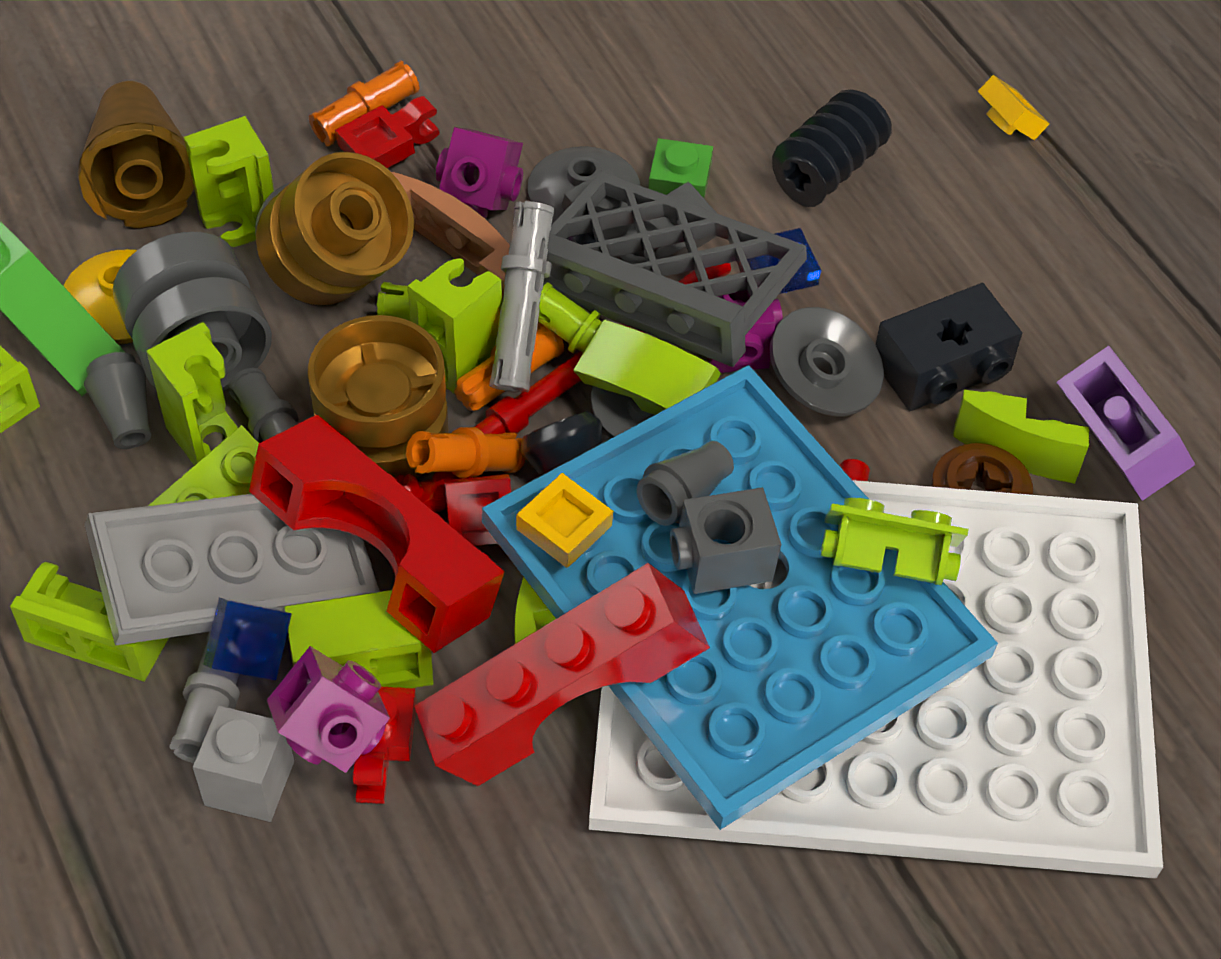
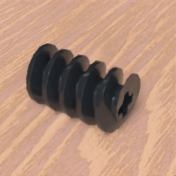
[772,89,892,207]

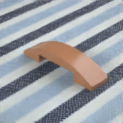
[390,171,510,300]

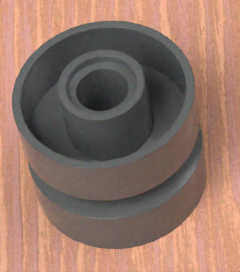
[113,232,272,391]

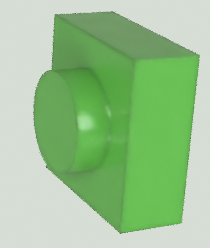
[649,138,713,199]

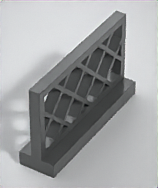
[543,172,807,367]

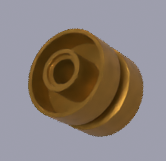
[256,152,414,305]
[308,315,449,478]

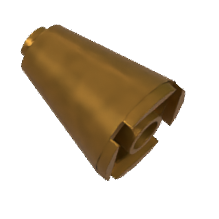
[78,81,194,228]

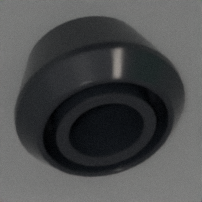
[520,411,602,476]

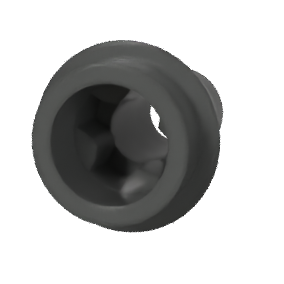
[84,352,151,449]
[637,441,734,526]

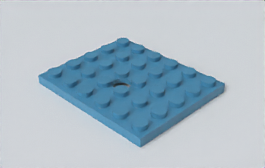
[482,365,998,830]

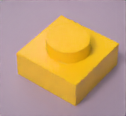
[978,75,1050,140]
[516,473,614,568]

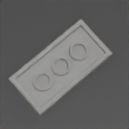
[85,494,380,646]

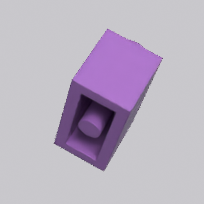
[1057,346,1195,501]

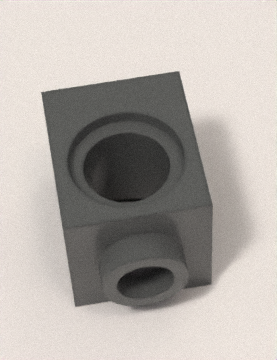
[670,487,782,594]

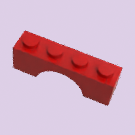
[249,414,505,653]
[414,563,710,786]

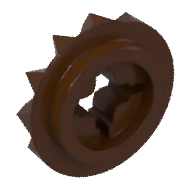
[931,443,1033,495]

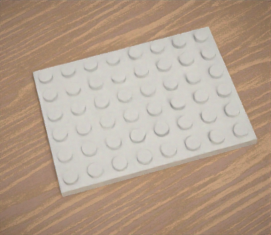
[589,480,1163,878]

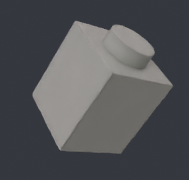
[193,706,294,822]

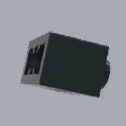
[875,282,1023,412]

